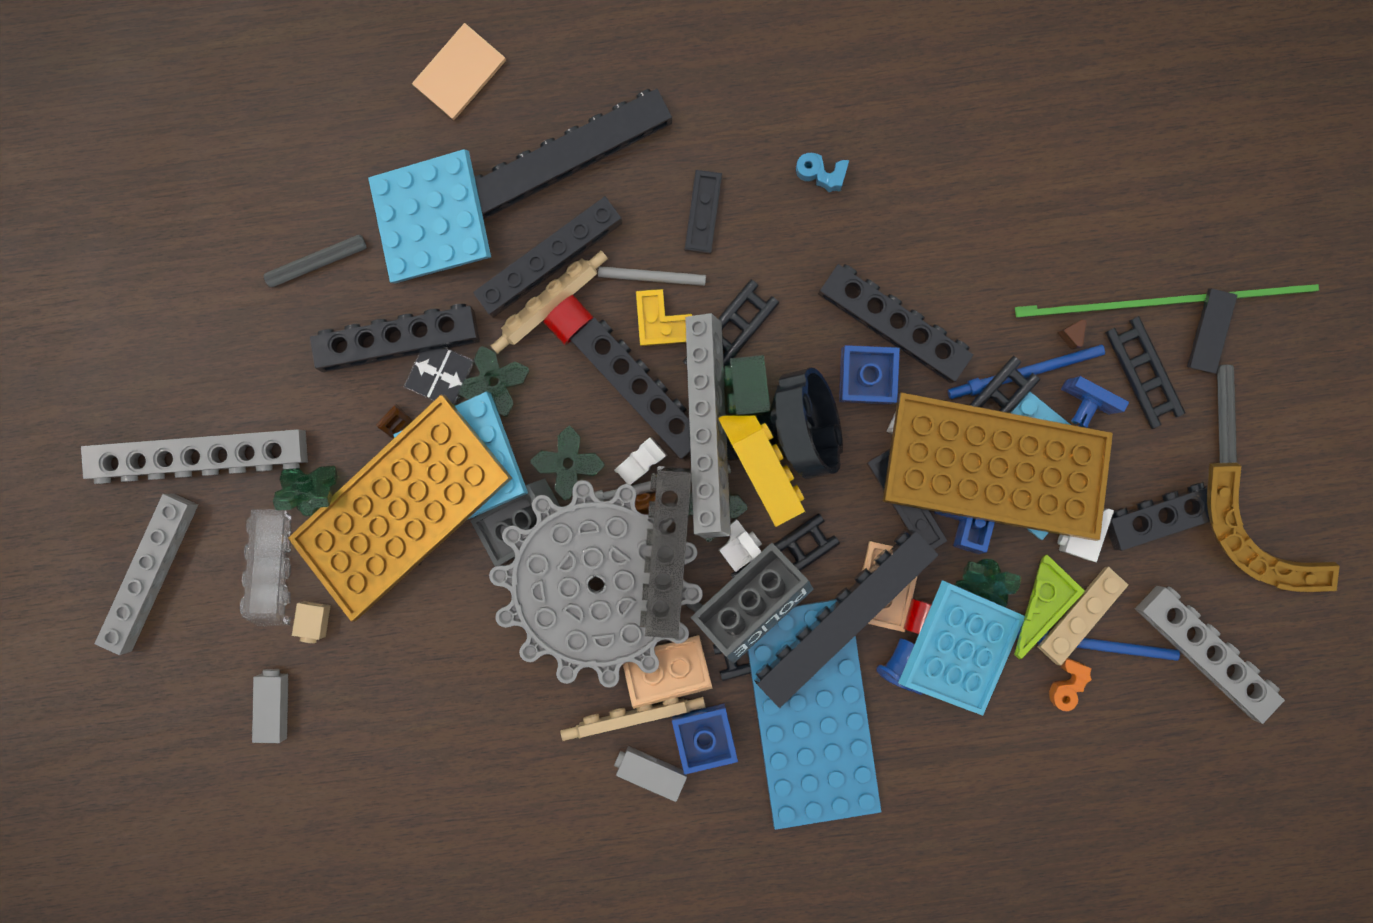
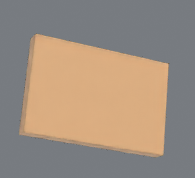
[412,23,506,120]
[862,541,917,632]
[623,635,712,709]

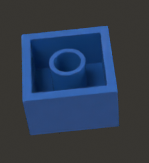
[839,345,900,404]
[672,703,738,775]

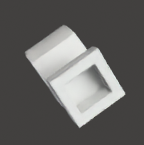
[614,437,668,485]

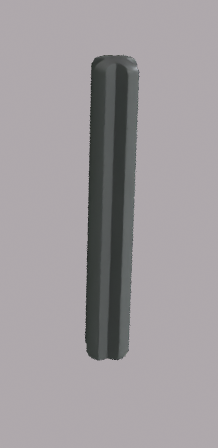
[263,235,366,287]
[1217,365,1237,463]

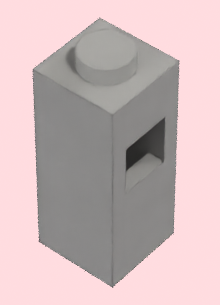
[252,669,288,743]
[614,746,687,802]

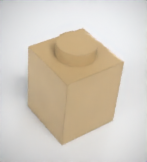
[292,601,331,643]

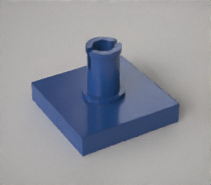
[1061,376,1129,428]

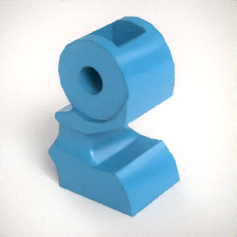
[796,153,849,192]

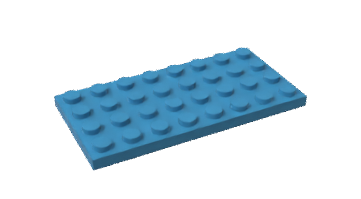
[748,599,881,830]

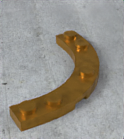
[1207,463,1340,592]

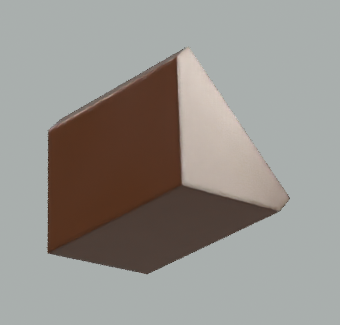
[1057,319,1087,349]
[376,404,412,439]

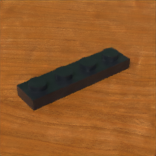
[867,449,947,549]

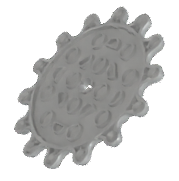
[489,480,702,687]

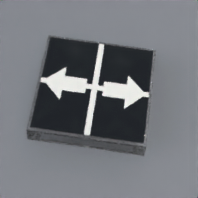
[403,345,476,406]

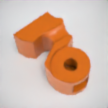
[1049,658,1092,711]

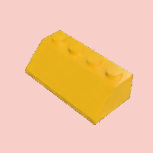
[718,416,805,527]

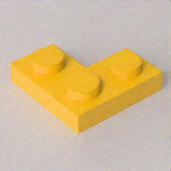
[636,289,692,346]

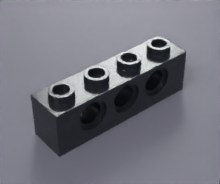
[1107,482,1210,551]

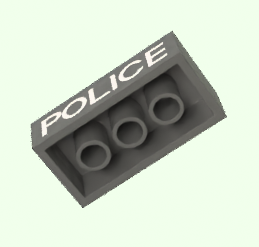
[690,543,814,664]

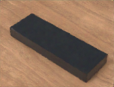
[685,170,722,254]
[1187,288,1237,374]

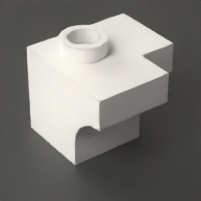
[719,519,762,572]

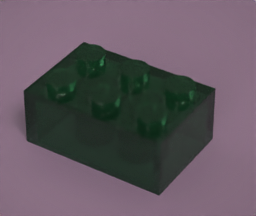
[724,355,770,416]

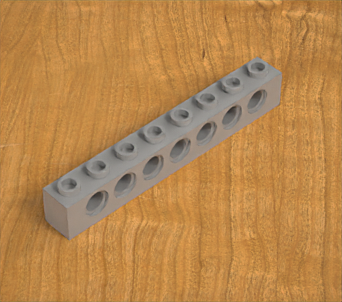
[685,313,731,538]
[81,429,308,484]

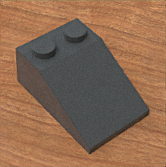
[470,479,560,566]

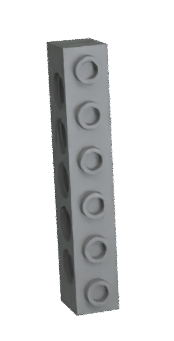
[95,494,198,655]
[1135,586,1285,724]

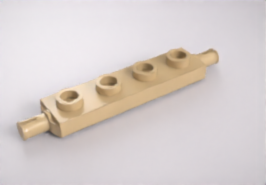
[490,250,608,354]
[561,697,706,741]

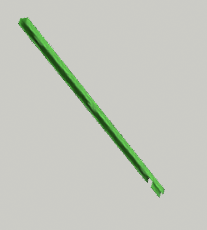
[1015,284,1319,318]

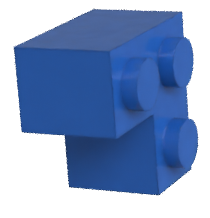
[934,511,995,554]

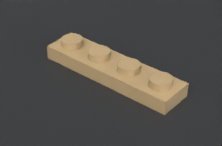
[1037,567,1128,665]

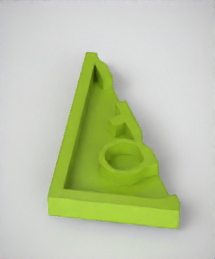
[1014,555,1085,659]

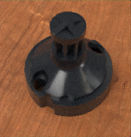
[726,367,843,479]

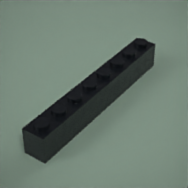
[474,89,672,220]
[754,530,938,708]

